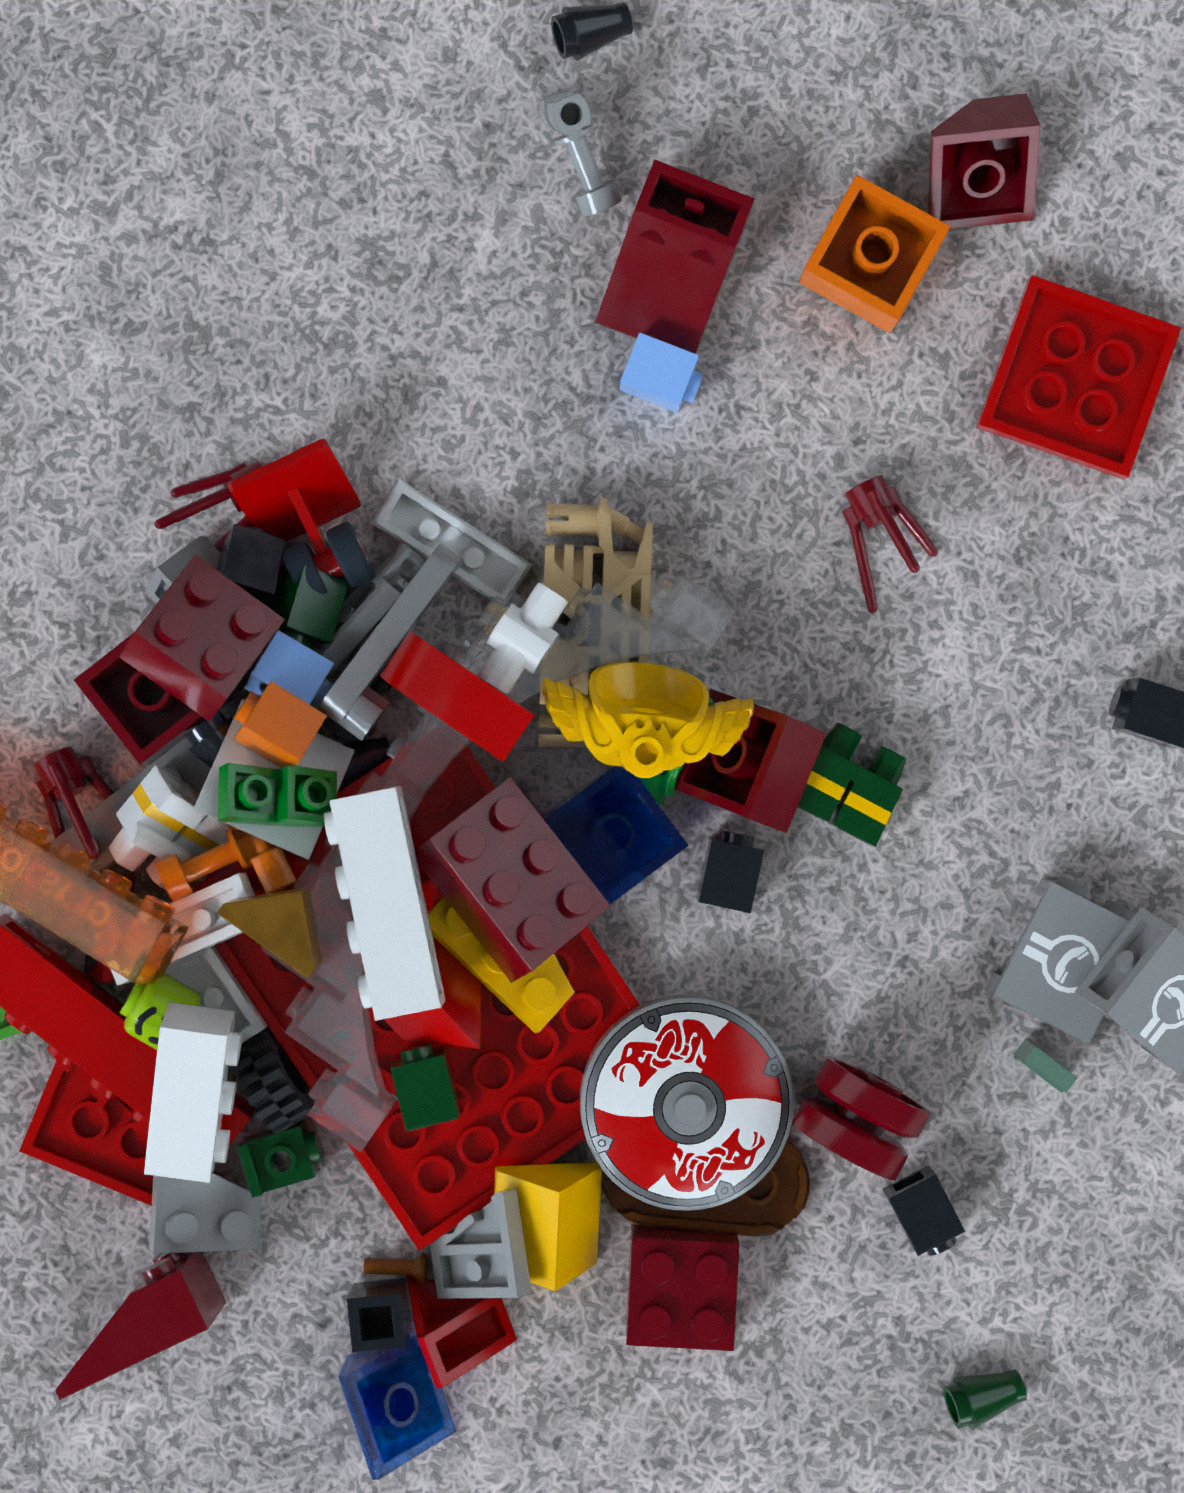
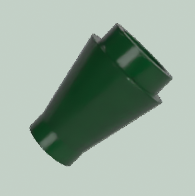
[943,1369,1027,1430]

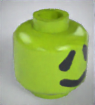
[119,972,201,1050]

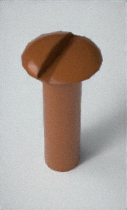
[363,1252,428,1284]

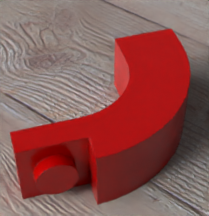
[380,631,535,762]

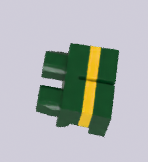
[797,723,907,847]

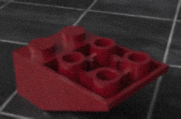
[595,159,755,354]

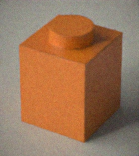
[233,681,327,768]

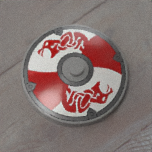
[579,995,794,1211]

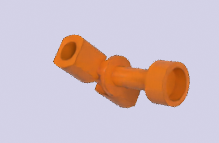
[155,827,298,902]

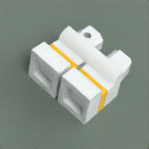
[108,765,233,890]

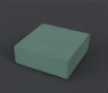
[1015,1039,1078,1093]

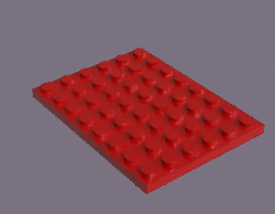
[183,723,640,1251]

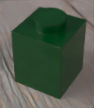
[267,565,349,647]
[390,1043,460,1132]

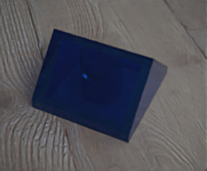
[338,1334,457,1480]

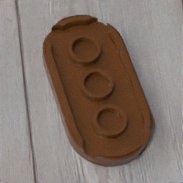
[601,1140,810,1237]

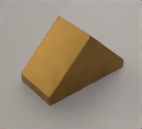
[217,887,322,979]

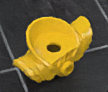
[541,662,754,778]

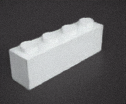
[324,786,446,1021]

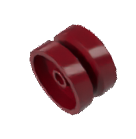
[792,1056,931,1181]

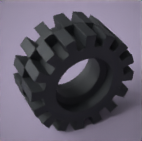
[232,1028,316,1134]

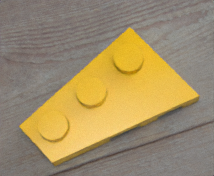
[428,896,575,1033]

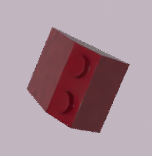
[55,1252,226,1400]

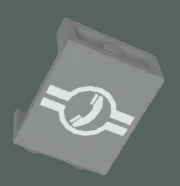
[985,875,1136,1045]
[1075,907,1184,1074]

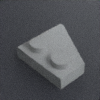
[149,1171,262,1254]
[430,1188,532,1299]

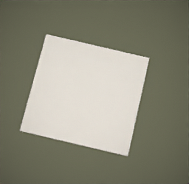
[193,699,355,860]

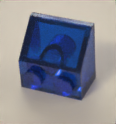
[541,766,689,904]

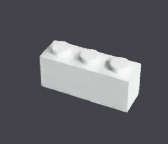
[144,1002,242,1183]

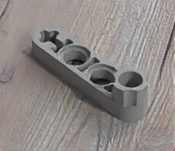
[318,543,463,741]

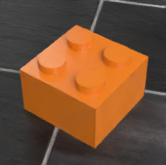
[798,174,951,334]

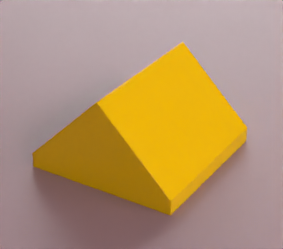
[494,1162,602,1292]

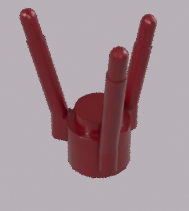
[154,461,262,552]
[842,475,938,613]
[34,747,114,859]

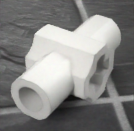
[477,582,569,695]

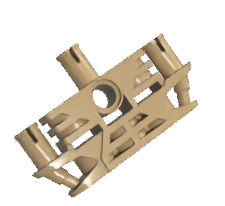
[489,495,653,759]

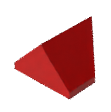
[384,938,482,1049]
[406,1276,517,1389]

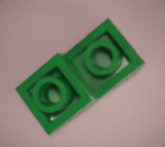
[218,763,337,827]

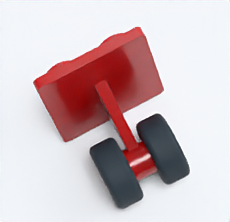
[228,439,375,594]

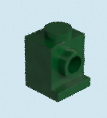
[237,1119,325,1198]

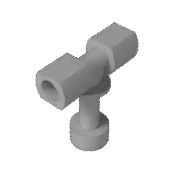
[539,90,622,217]

